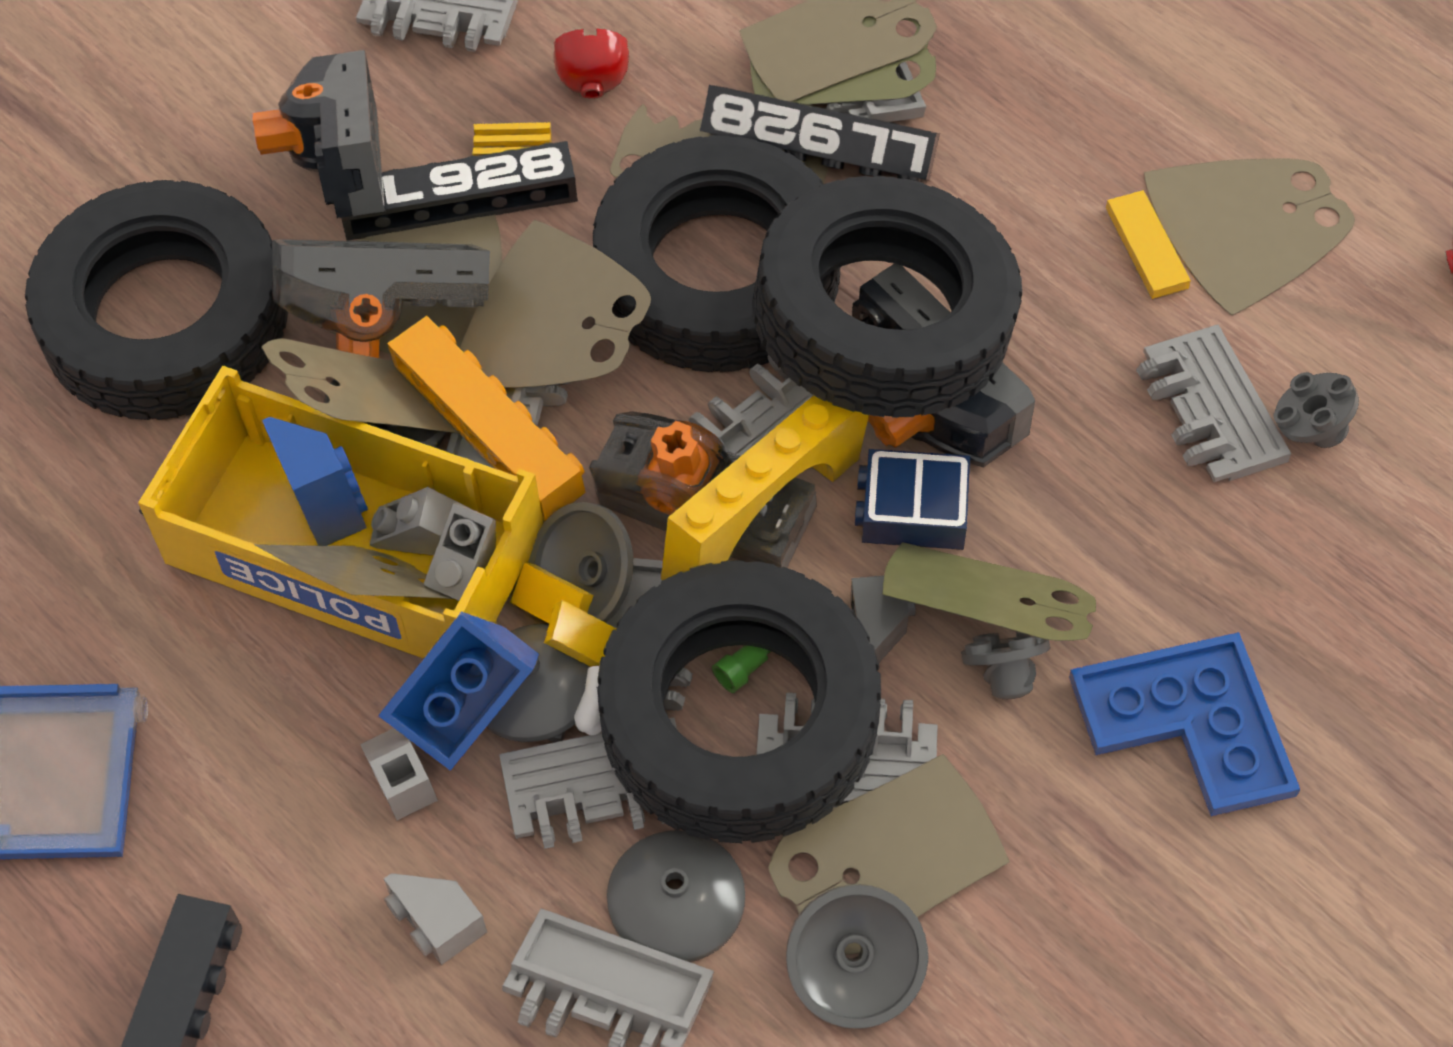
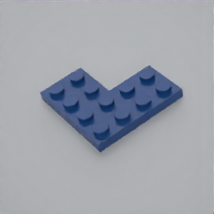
[1069,632,1300,816]

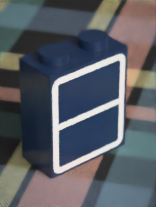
[855,449,970,550]

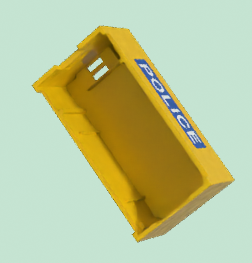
[138,366,543,659]

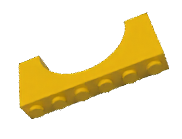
[661,395,869,581]

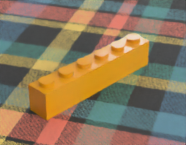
[387,316,586,521]

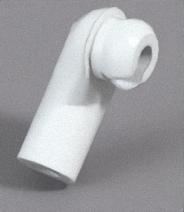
[574,666,601,735]

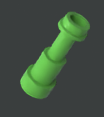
[712,646,771,693]

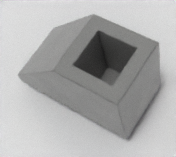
[370,487,469,555]
[423,503,496,601]
[360,728,438,820]
[384,873,487,965]

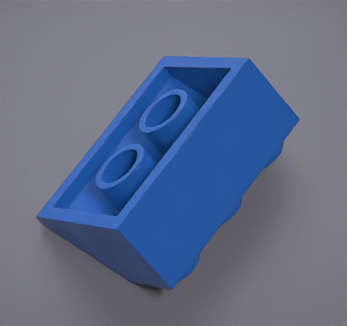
[262,417,368,546]
[378,611,539,771]

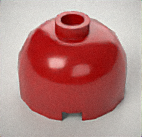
[553,29,629,99]

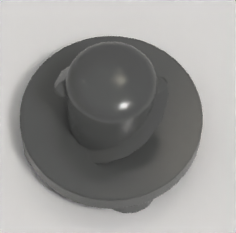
[1273,372,1359,448]
[961,631,1051,700]

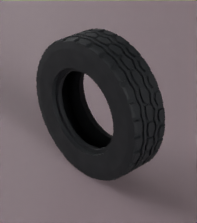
[593,135,841,372]
[752,176,1023,418]
[25,180,289,420]
[597,560,881,844]

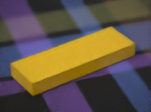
[1106,190,1191,299]

